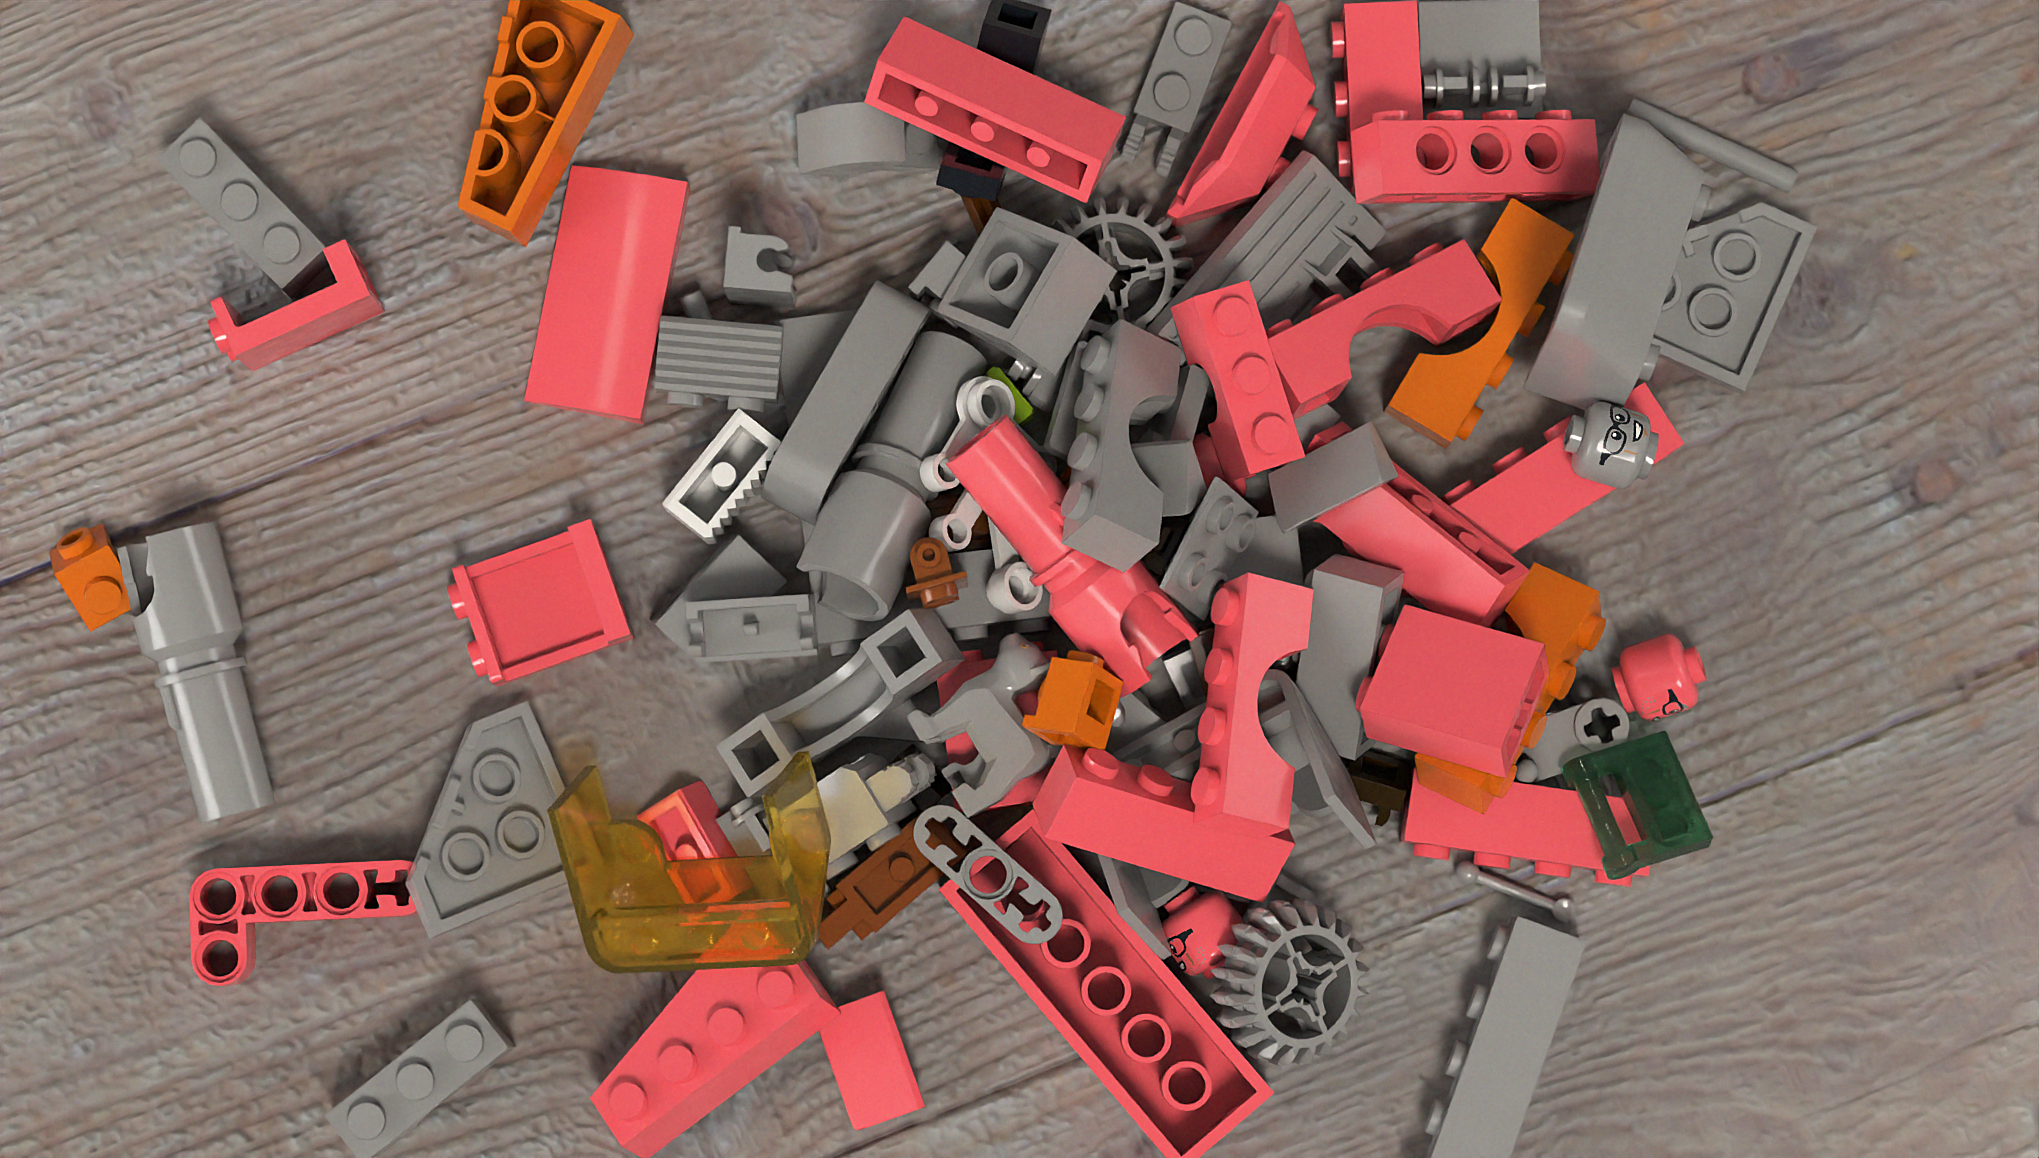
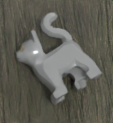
[906,632,1125,818]

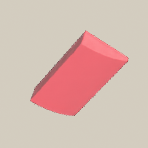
[524,165,690,425]

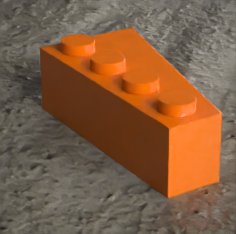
[457,0,634,248]

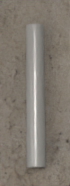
[1625,98,1798,193]

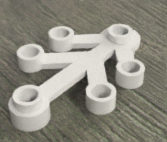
[920,376,1057,614]

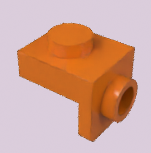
[49,524,131,632]

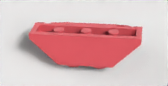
[1166,1,1319,228]

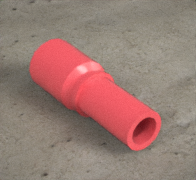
[946,414,1199,698]

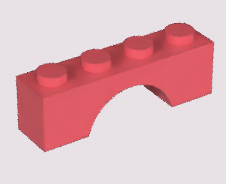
[1265,239,1502,420]
[1191,572,1314,839]

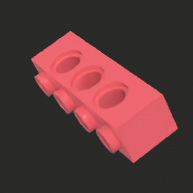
[1350,110,1600,204]

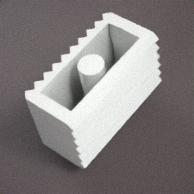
[662,408,781,544]

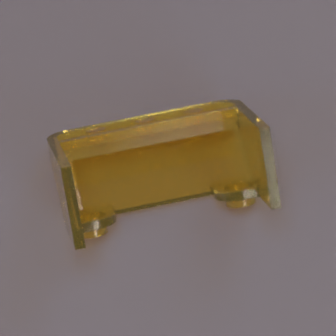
[547,751,831,974]

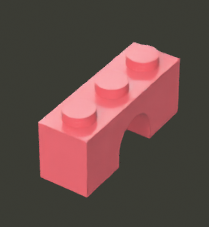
[1170,280,1305,483]

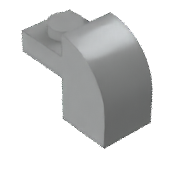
[796,102,939,178]

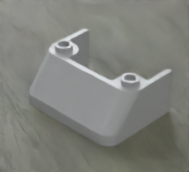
[1523,113,1712,410]
[1098,669,1377,960]

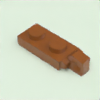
[812,813,968,950]

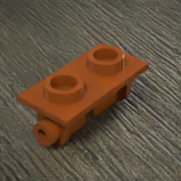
[905,537,968,608]

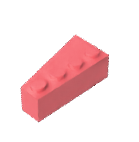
[590,901,841,1158]

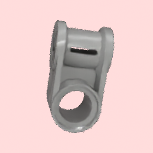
[1518,698,1630,784]

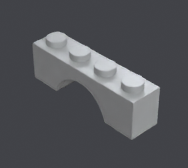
[1061,319,1182,573]
[715,608,965,798]

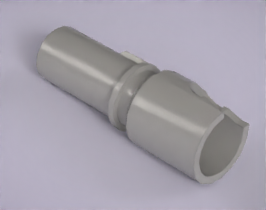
[796,331,988,622]
[116,522,276,824]

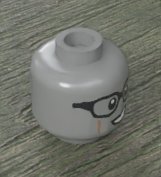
[1563,401,1659,489]

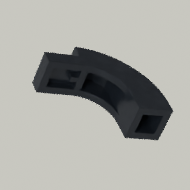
[936,0,1052,201]

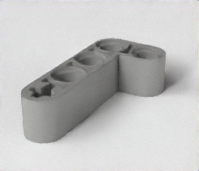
[761,280,931,526]

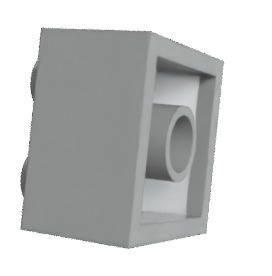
[936,207,1117,376]

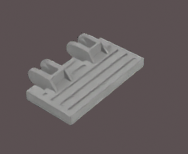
[1145,150,1387,405]

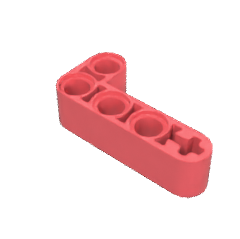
[189,860,419,986]

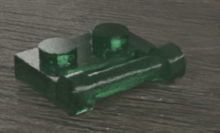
[1561,730,1713,880]

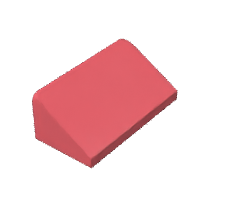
[637,780,757,922]
[819,990,925,1130]

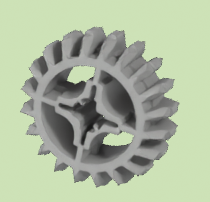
[1051,196,1194,344]
[1209,899,1370,1066]

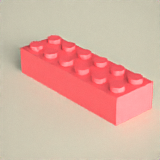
[938,809,1274,1158]

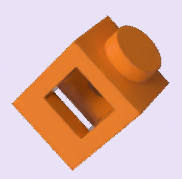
[1022,651,1124,751]

